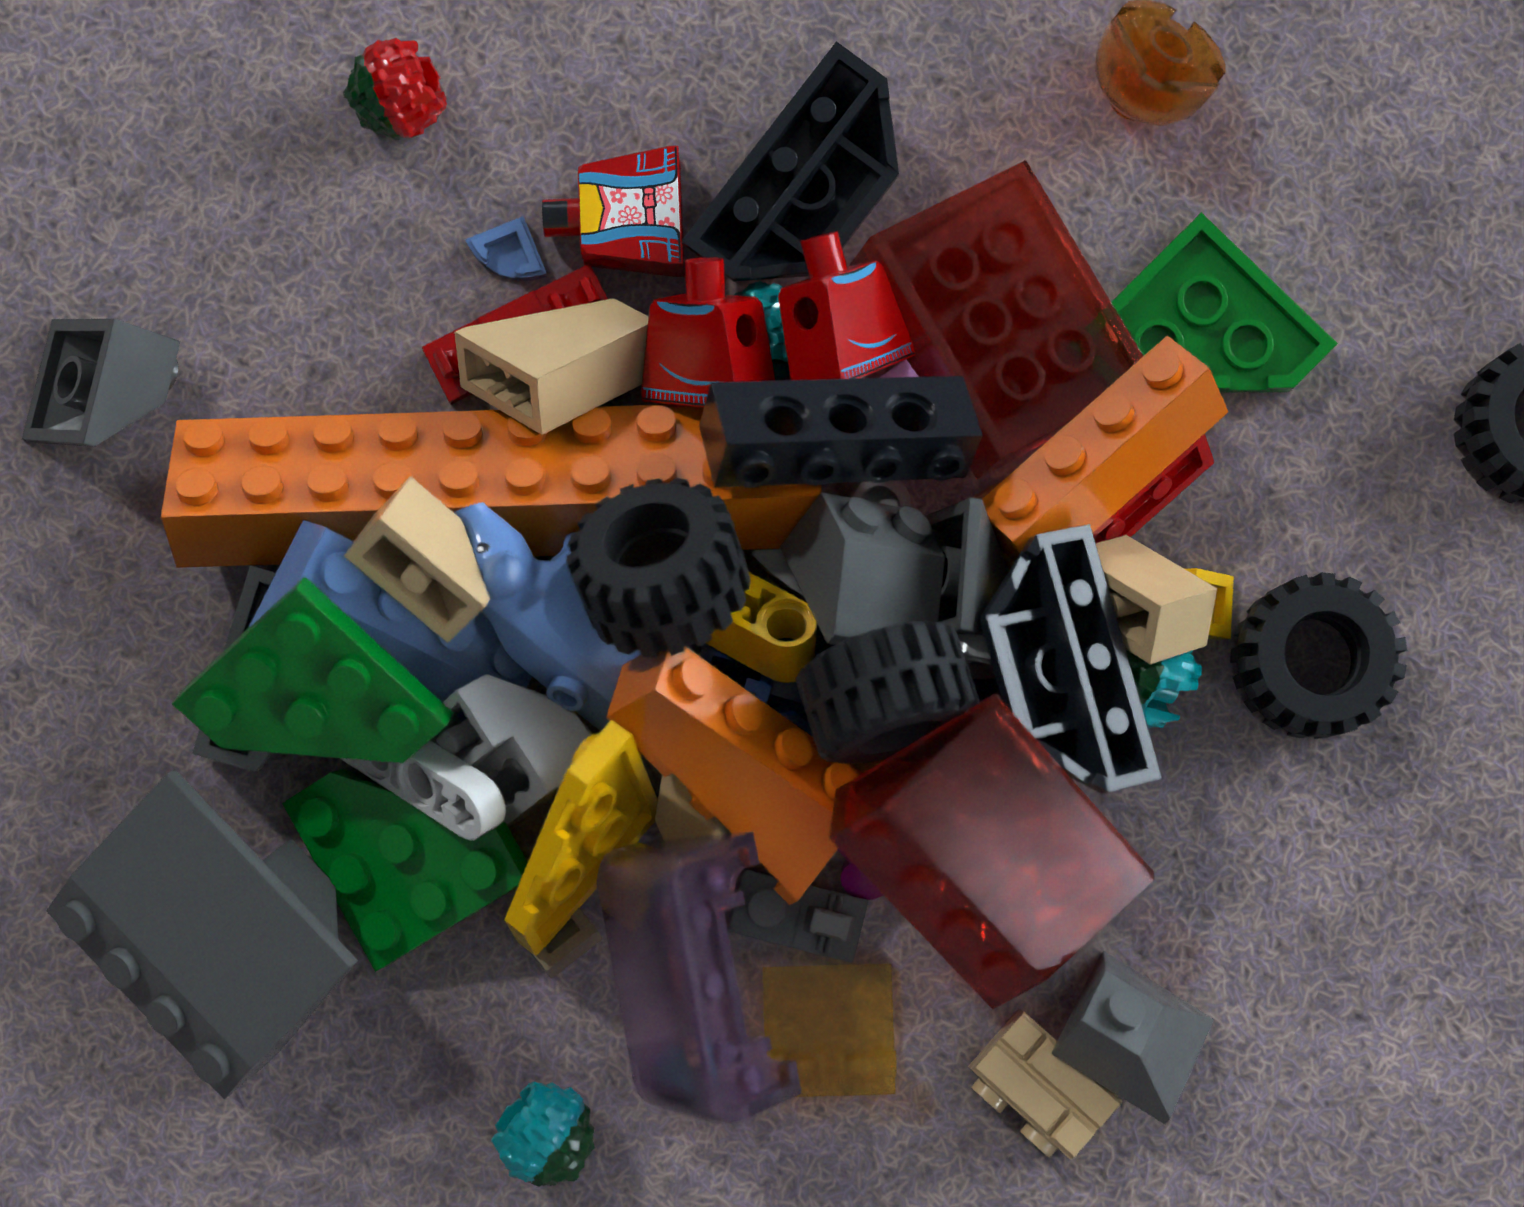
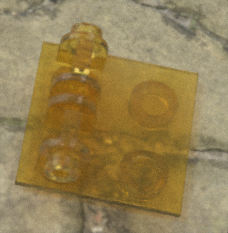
[763,963,897,1098]

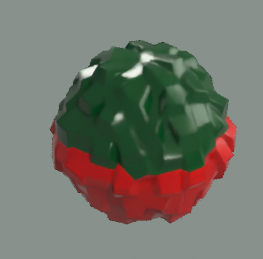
[343,38,447,141]

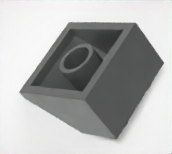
[780,492,945,645]

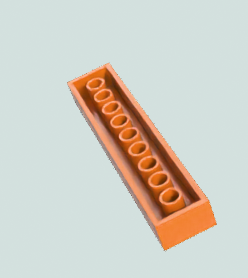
[161,404,822,568]

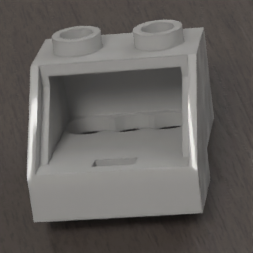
[431,674,593,828]

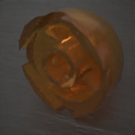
[1095,0,1226,126]

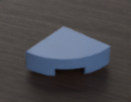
[465,216,548,281]

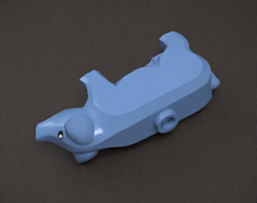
[454,502,702,731]

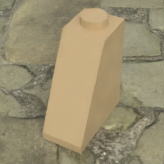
[455,298,649,435]

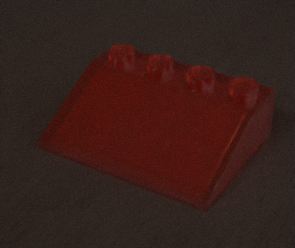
[850,160,1143,480]
[829,694,1154,1009]

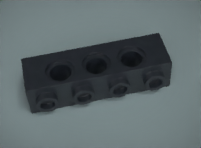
[699,376,983,488]

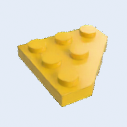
[504,720,658,956]

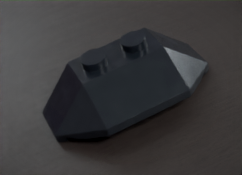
[682,41,899,282]
[979,524,1162,794]

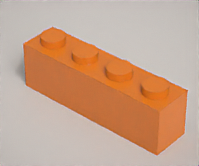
[971,335,1229,562]
[606,647,867,905]

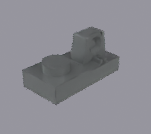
[728,869,869,963]

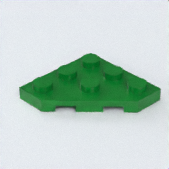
[1067,212,1338,392]
[172,576,453,763]
[282,769,528,972]

